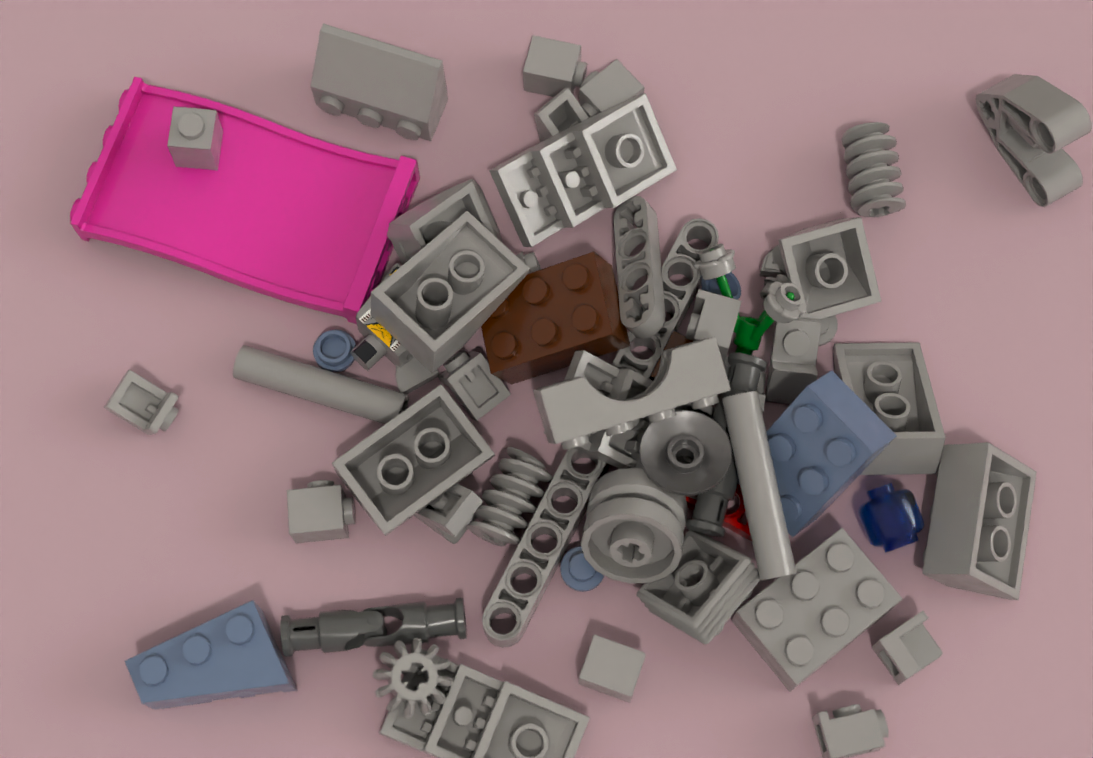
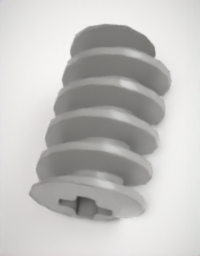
[842,122,906,217]
[466,447,553,547]

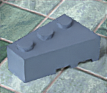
[125,600,298,710]

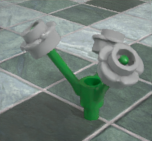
[694,244,807,355]

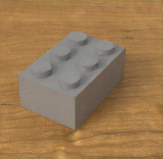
[732,528,903,692]

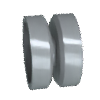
[581,468,688,584]

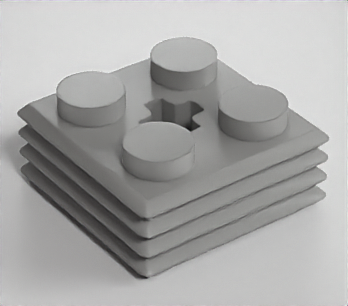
[636,530,760,644]

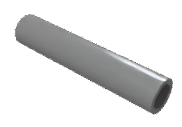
[233,345,409,424]
[722,391,796,580]

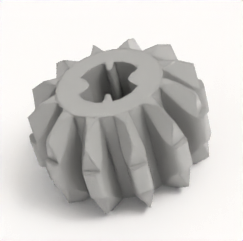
[373,638,453,719]

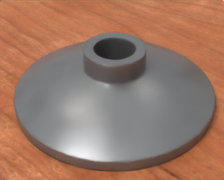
[639,411,732,496]

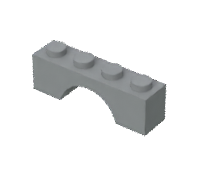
[533,337,731,450]

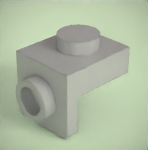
[104,370,179,435]

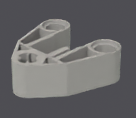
[976,74,1092,207]

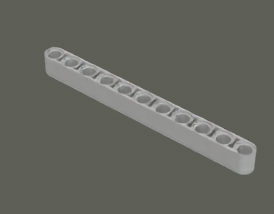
[482,218,719,648]

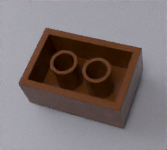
[481,251,630,385]

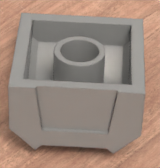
[387,179,502,265]

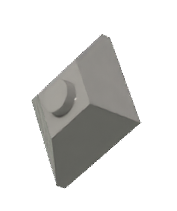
[778,217,881,320]

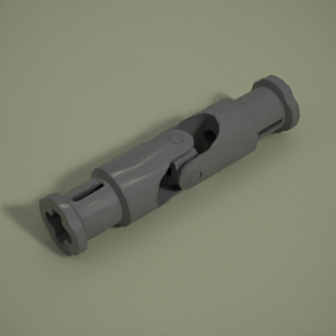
[686,353,767,537]
[280,598,467,657]

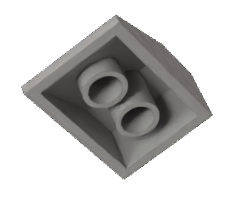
[370,211,530,373]
[833,342,946,475]

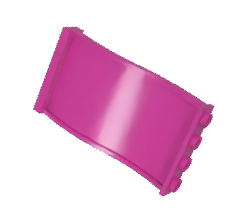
[70,76,420,324]

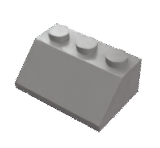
[311,24,448,141]
[332,384,495,536]
[922,443,1037,600]

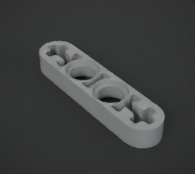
[614,196,666,339]

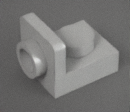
[438,350,511,421]

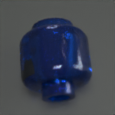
[858,483,925,553]

